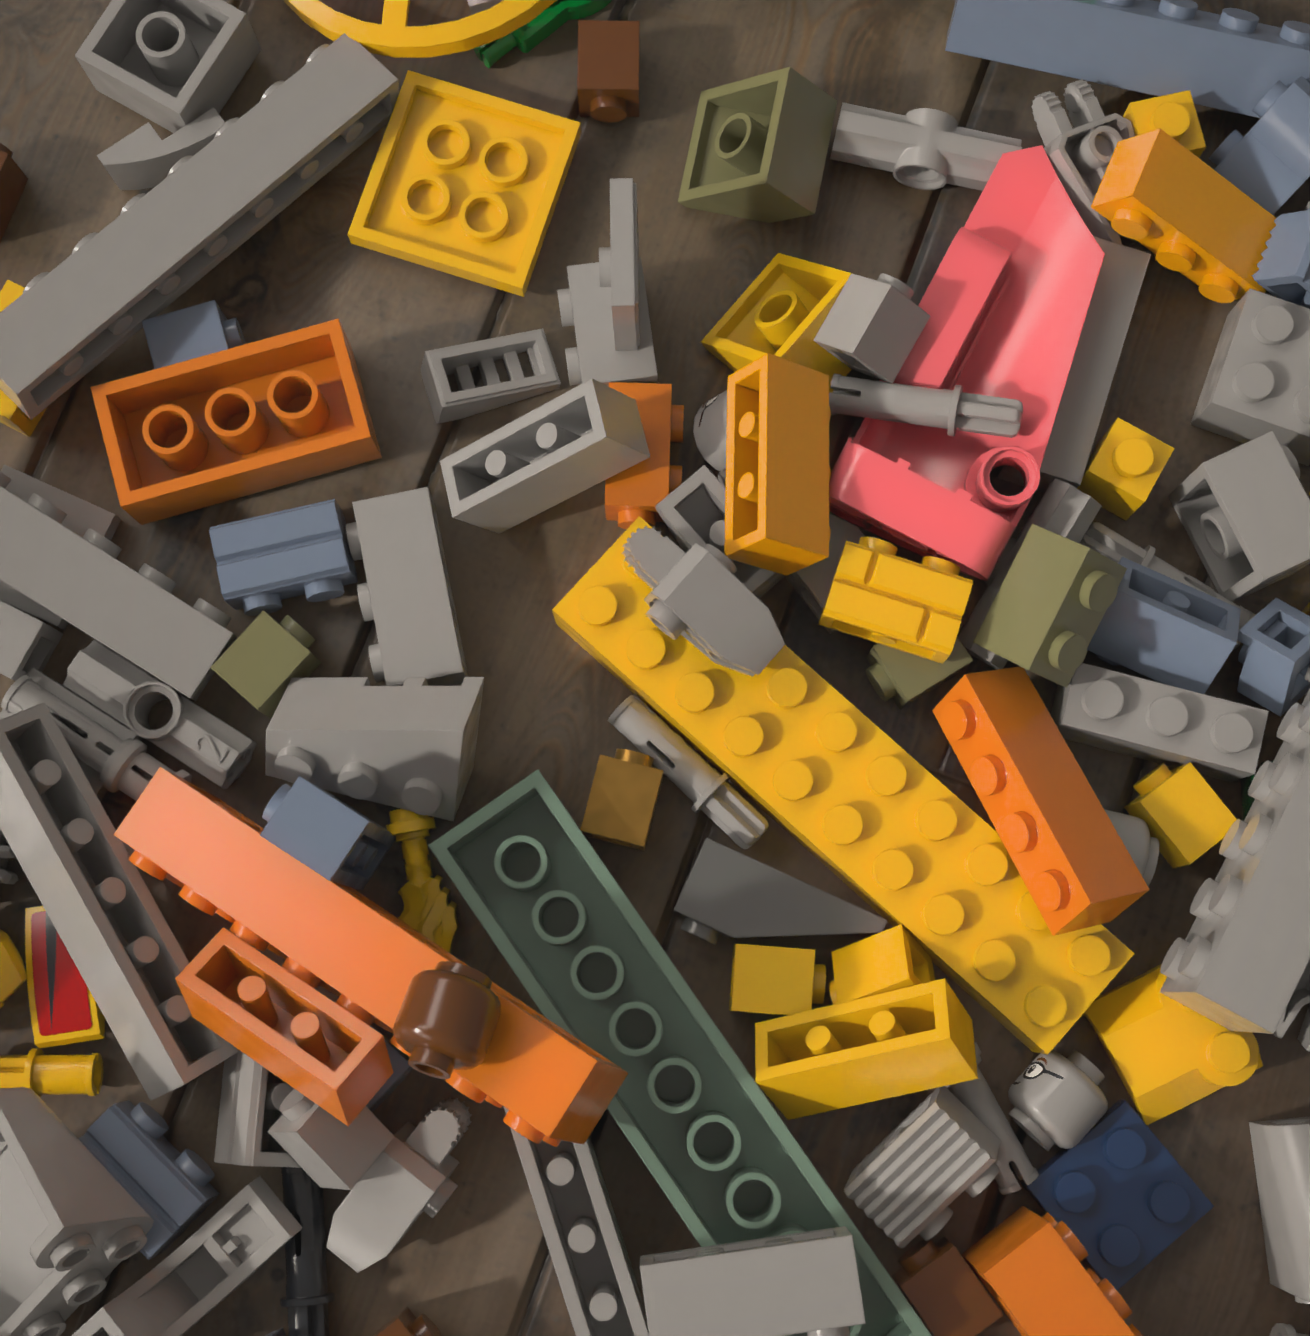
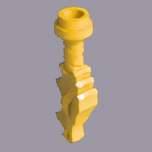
[386,809,459,953]

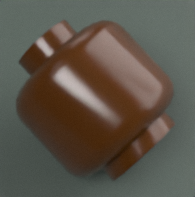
[393,961,501,1079]

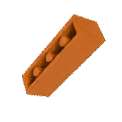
[932,666,1150,936]

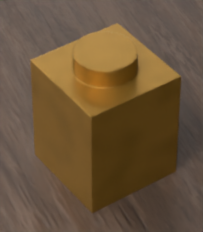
[580,748,663,851]

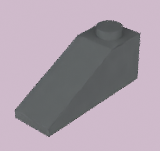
[673,838,887,945]

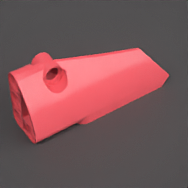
[829,145,1105,581]

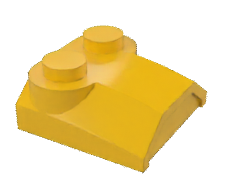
[1083,964,1263,1125]

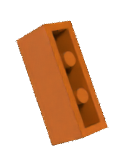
[175,927,394,1127]

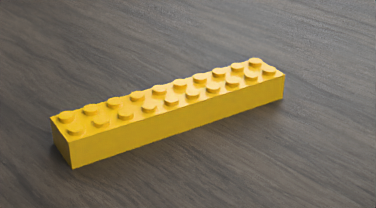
[552,516,1135,1055]

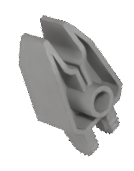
[1031,79,1138,247]
[621,526,785,677]
[326,1097,472,1273]

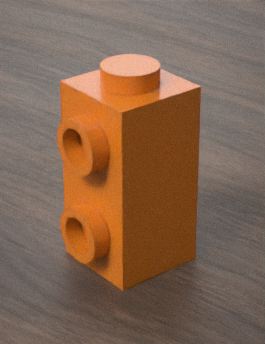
[605,382,684,529]

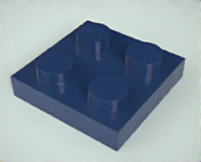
[1021,1099,1214,1291]

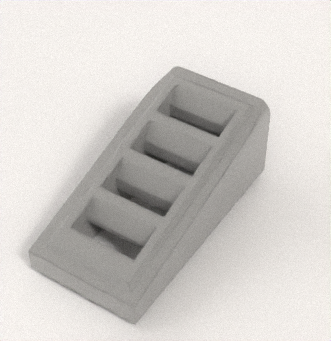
[421,328,561,424]

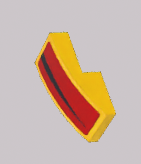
[25,906,105,1049]

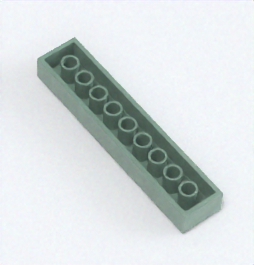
[428,770,931,1336]

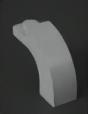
[72,1176,302,1336]

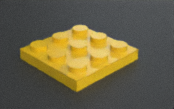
[347,70,581,297]

